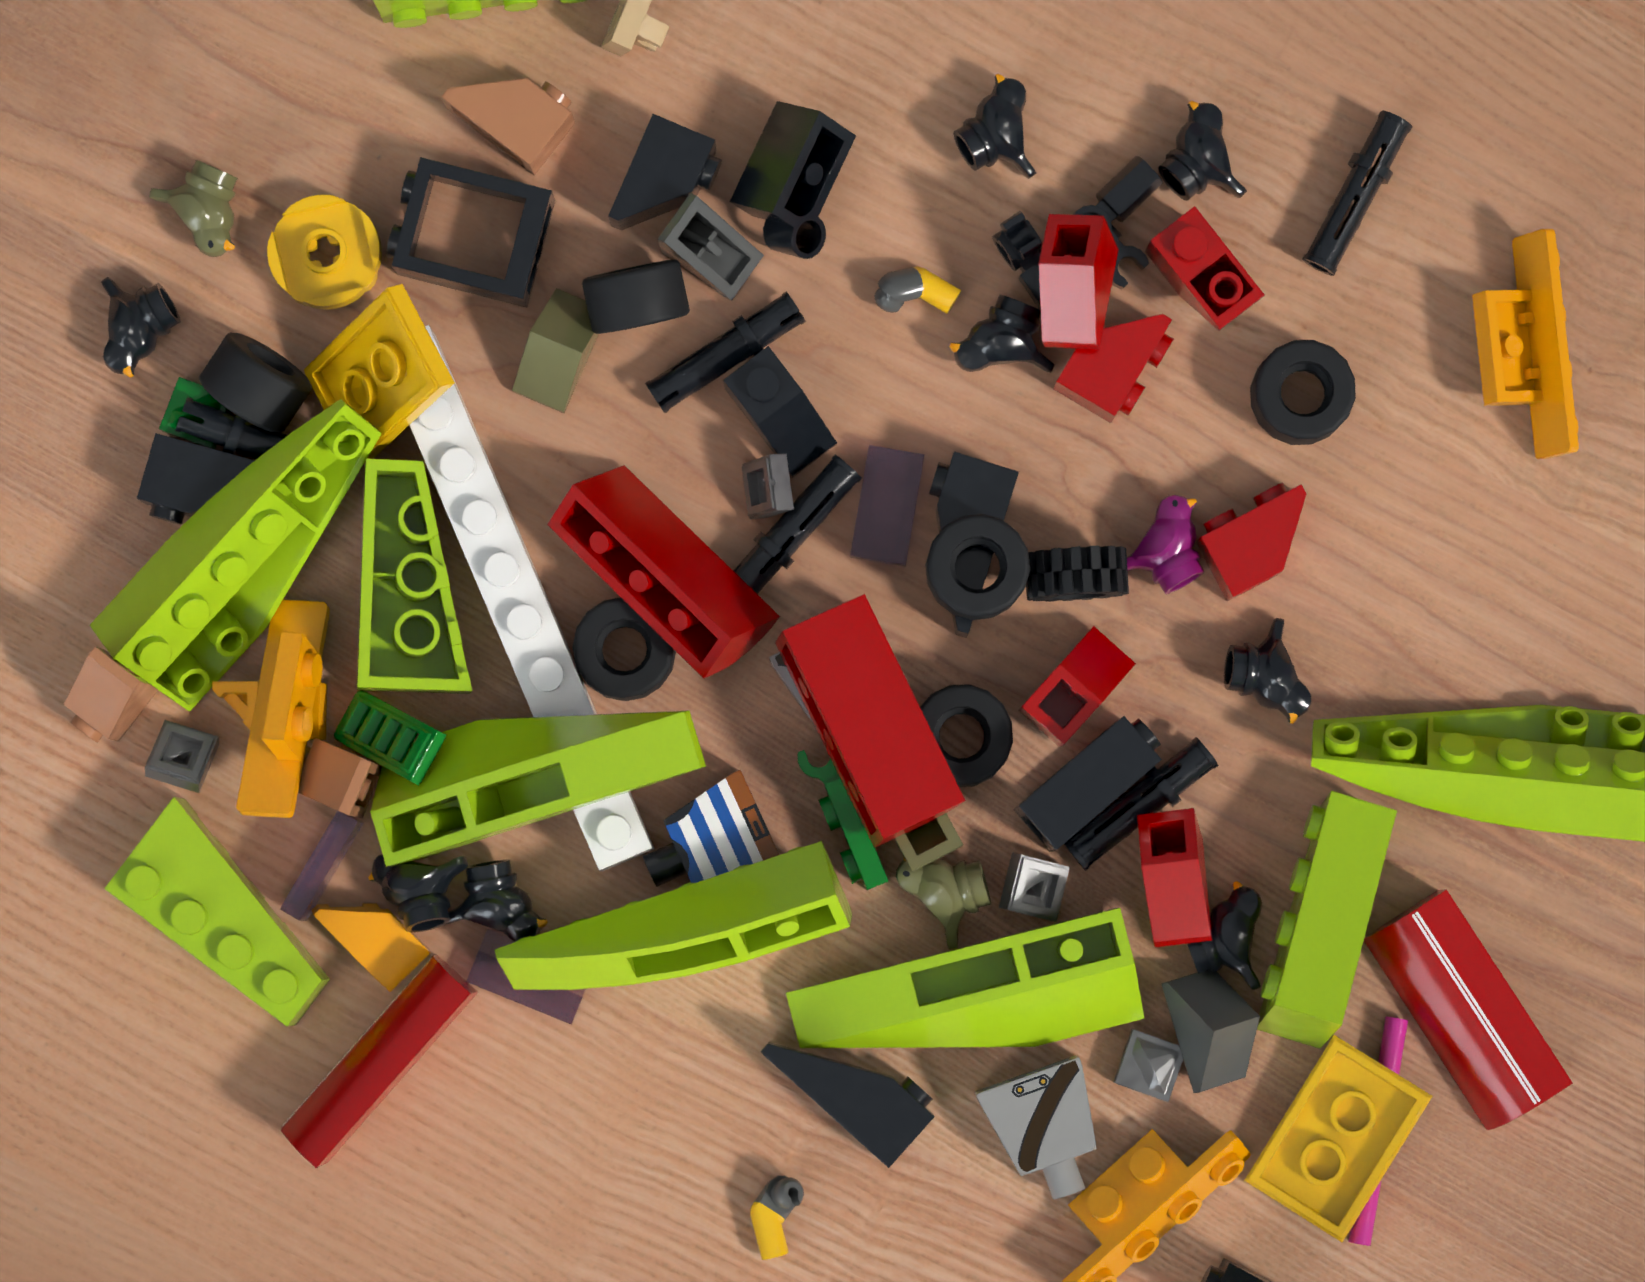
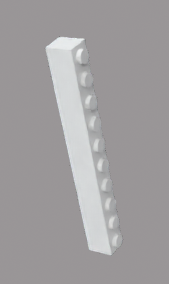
[410,325,655,871]

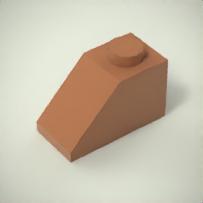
[441,78,575,176]
[63,647,158,743]
[298,738,382,819]

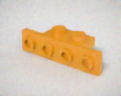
[1472,229,1579,459]
[236,600,330,818]
[1062,1129,1251,1282]

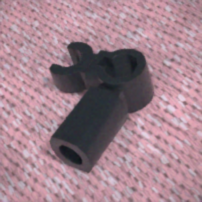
[1072,156,1163,289]
[992,211,1043,310]

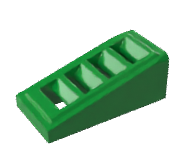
[334,690,446,786]

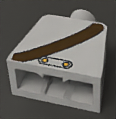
[975,1055,1097,1200]

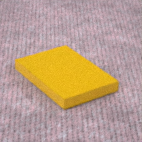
[304,284,455,464]
[1244,1035,1433,1242]

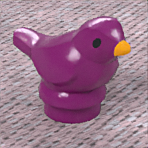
[1127,494,1205,594]

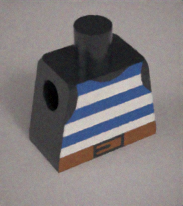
[643,770,779,887]

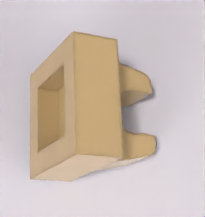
[601,0,669,57]

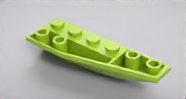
[89,399,382,712]
[1311,705,1645,842]
[370,710,706,867]
[495,841,852,990]
[786,908,1145,1048]

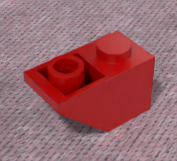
[1145,206,1265,331]
[1039,214,1119,349]
[1053,314,1174,423]
[1196,482,1307,602]
[1018,626,1136,748]
[1137,808,1212,947]

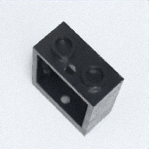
[386,157,555,308]
[1013,716,1162,852]

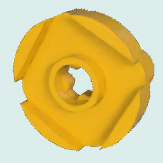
[267,195,382,310]

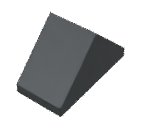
[658,193,764,301]
[1161,969,1260,1093]

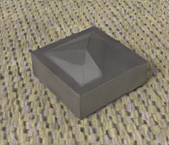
[742,453,794,519]
[145,720,219,793]
[999,853,1070,922]
[1113,1029,1183,1102]

